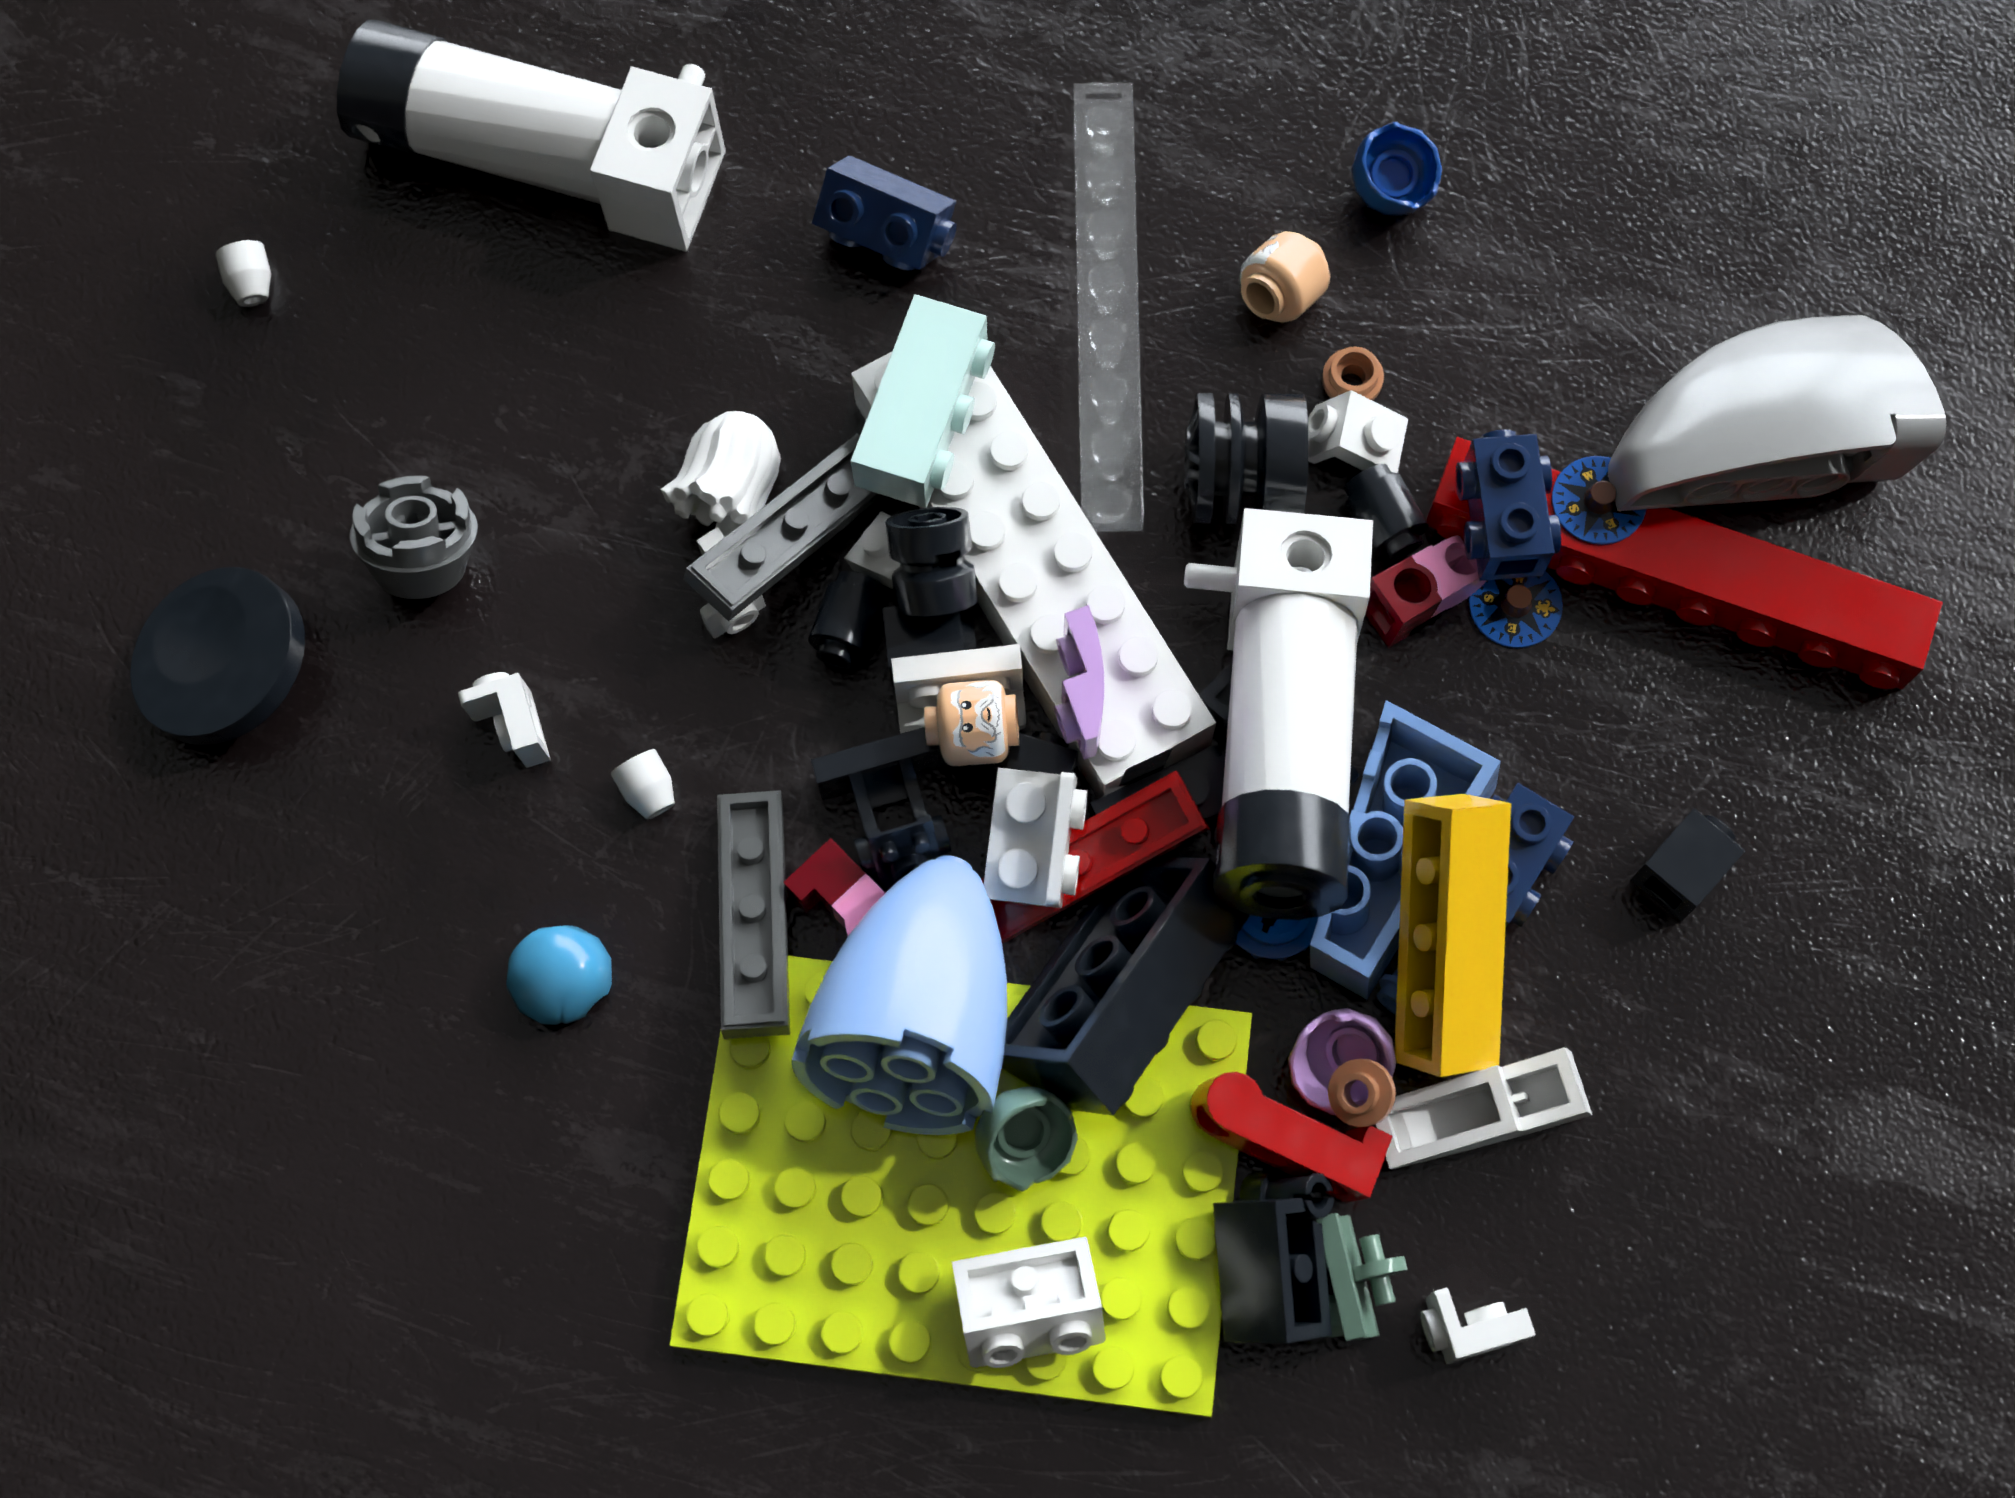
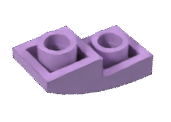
[1054,605,1104,760]

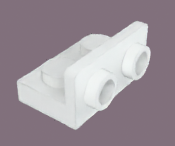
[891,644,1026,734]
[984,767,1088,908]
[952,1236,1106,1368]

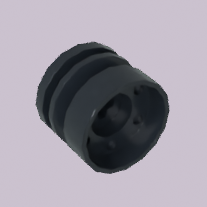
[1184,393,1309,524]

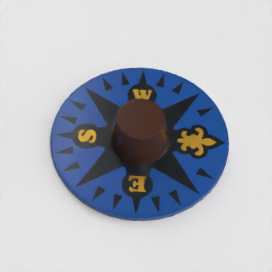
[1552,456,1646,545]
[1469,571,1563,648]

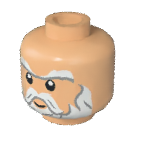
[1240,231,1330,323]
[924,680,1019,766]

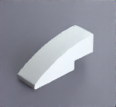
[1376,1047,1592,1169]

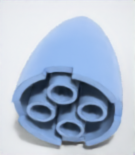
[792,855,1007,1135]

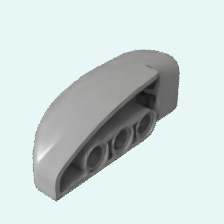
[1608,315,1946,511]

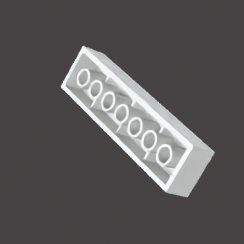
[851,352,1216,799]

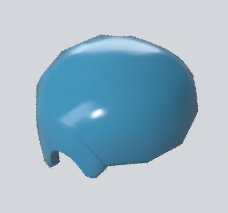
[506,925,612,1025]

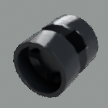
[885,507,978,616]

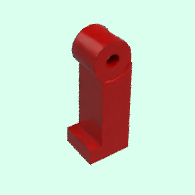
[1190,1072,1393,1203]

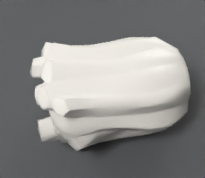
[660,411,781,537]

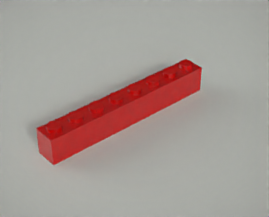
[1426,437,1943,689]

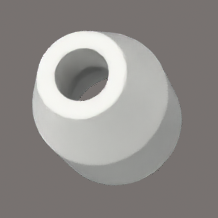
[215,240,271,307]
[611,749,675,820]

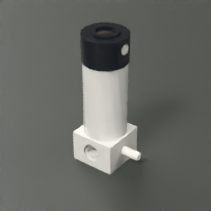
[337,20,725,252]
[1184,508,1373,920]

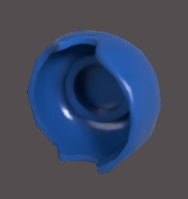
[1351,122,1442,216]

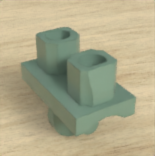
[1316,1213,1408,1341]

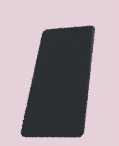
[1119,748,1173,786]

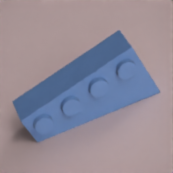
[1310,700,1501,1000]

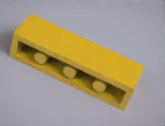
[1394,794,1511,1077]

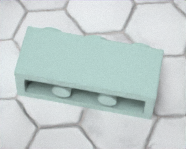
[851,294,995,508]

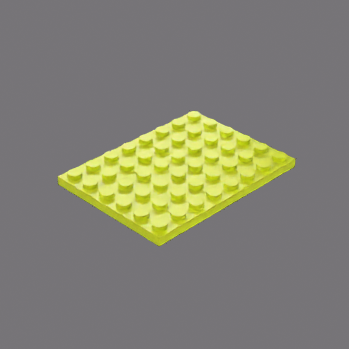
[670,956,1252,1418]

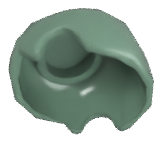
[975,1086,1078,1191]

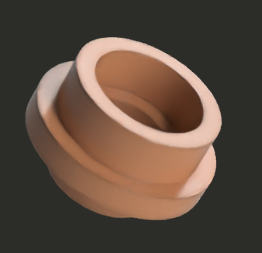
[1322,347,1384,401]
[1328,1059,1396,1127]

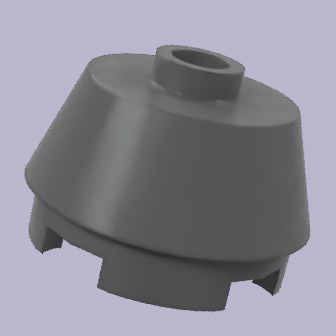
[350,476,478,599]

